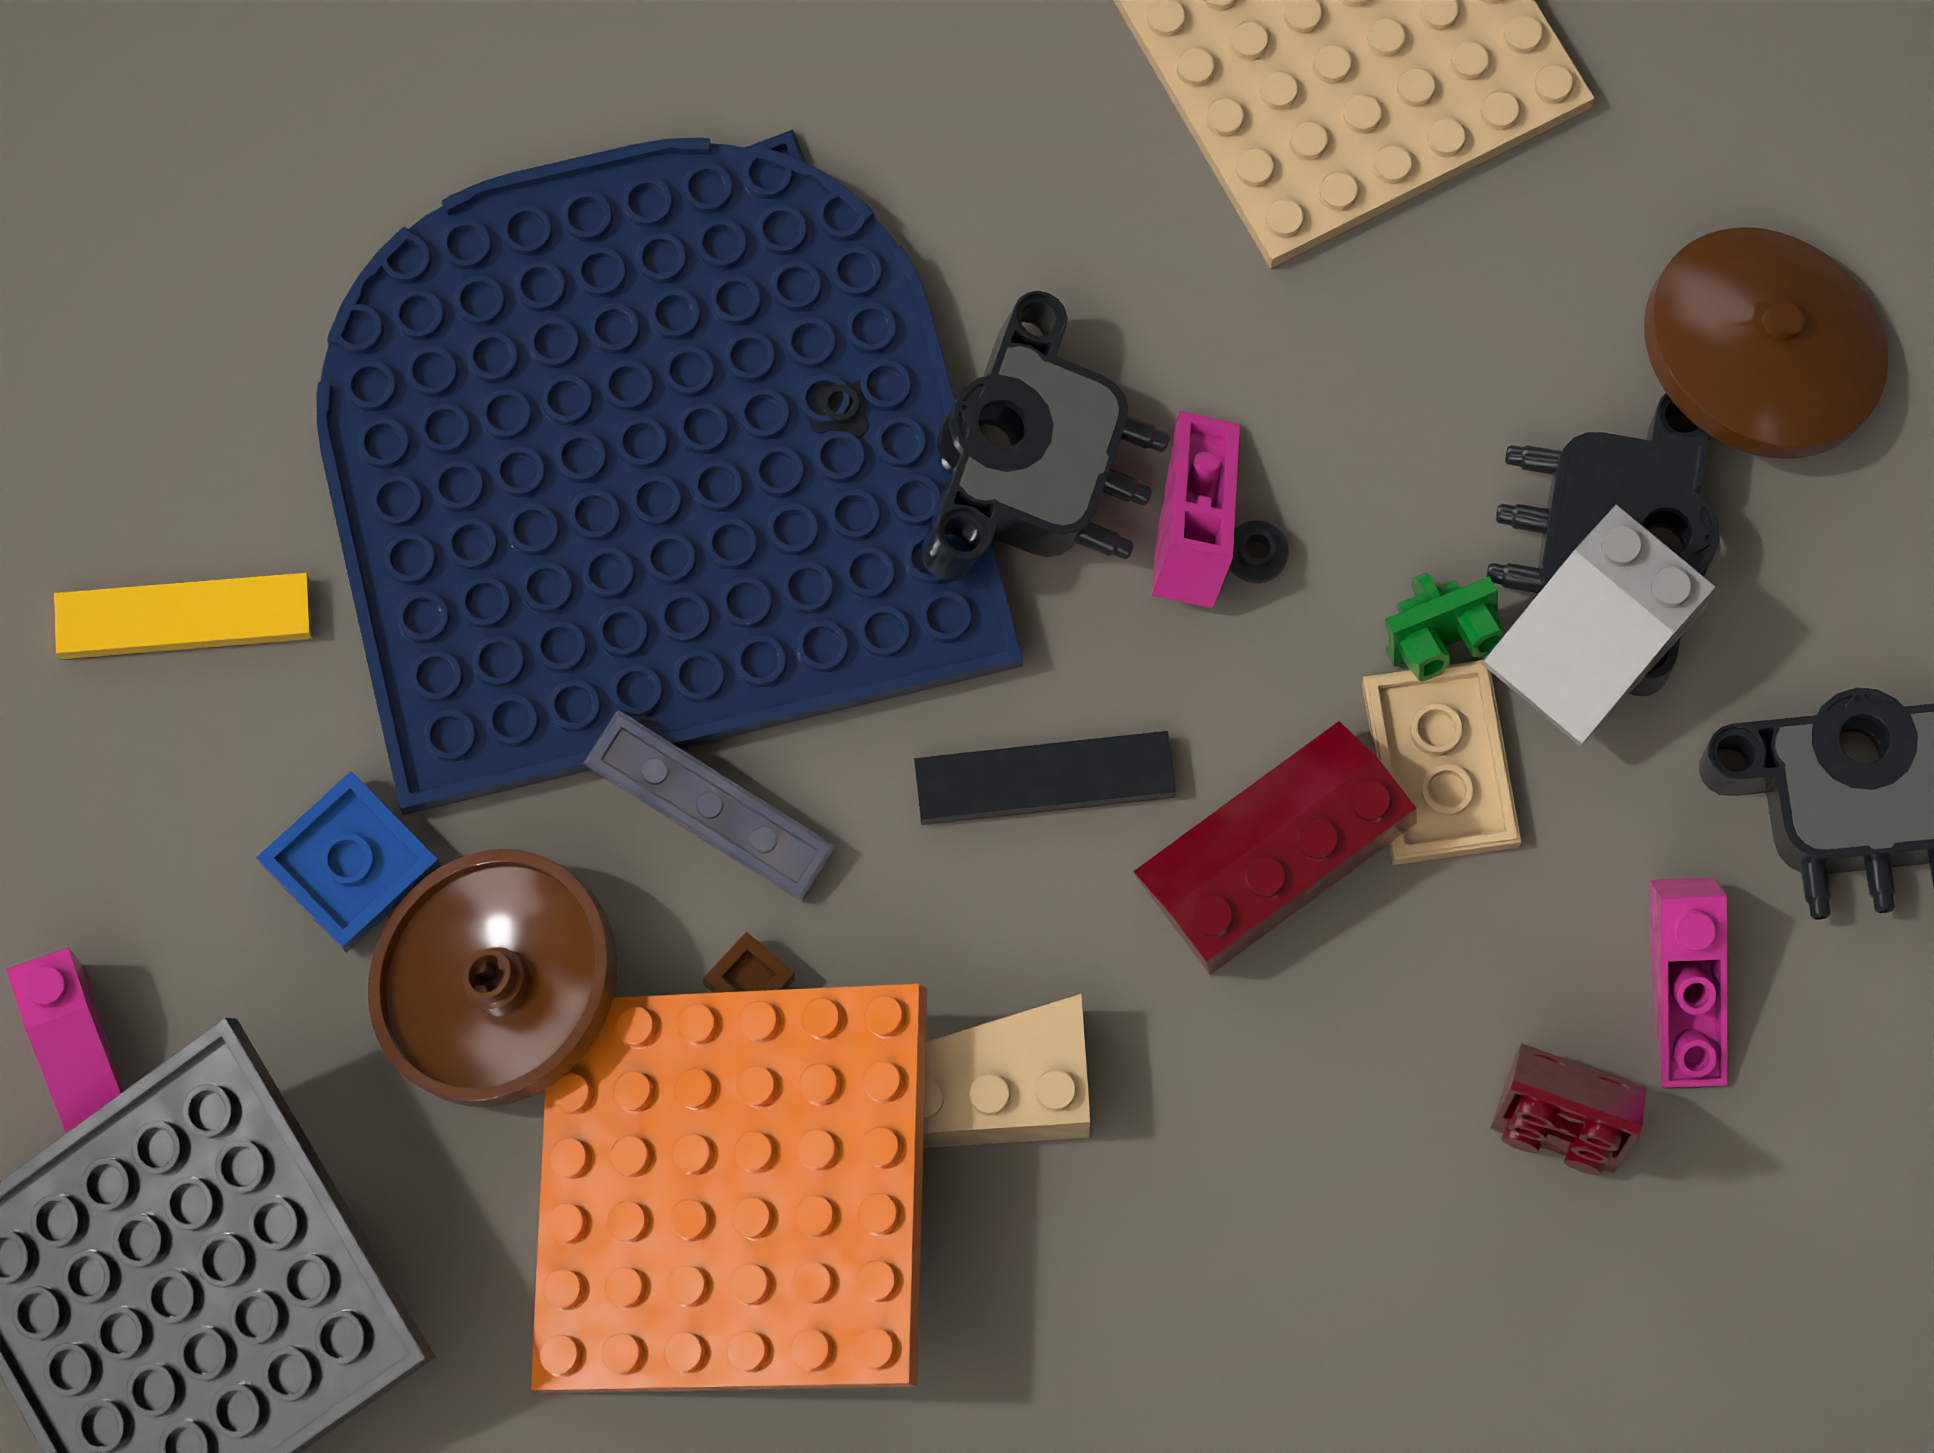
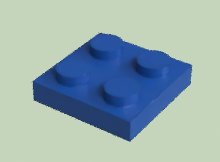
[256,771,441,953]

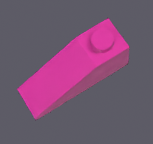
[1151,411,1240,609]
[6,947,124,1134]

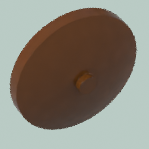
[1644,227,1888,459]
[368,849,617,1107]

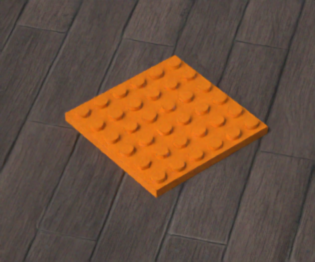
[531,984,927,1394]

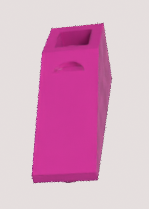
[1649,878,1727,1088]

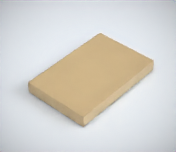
[1362,660,1521,865]

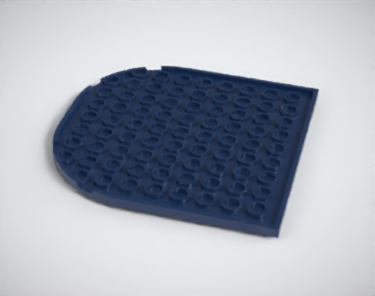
[316,137,1023,815]

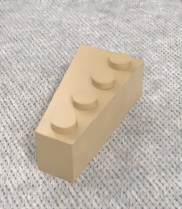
[923,994,1090,1148]

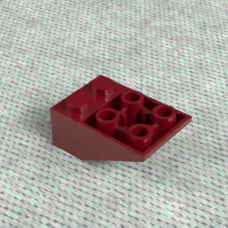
[1490,1043,1647,1176]

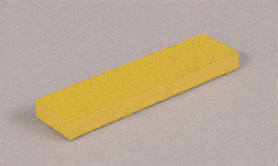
[54,573,312,660]

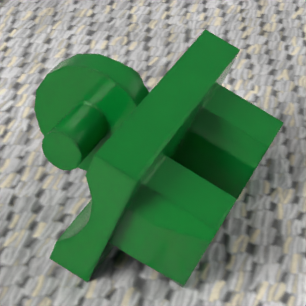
[1385,573,1503,682]

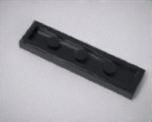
[914,731,1176,825]

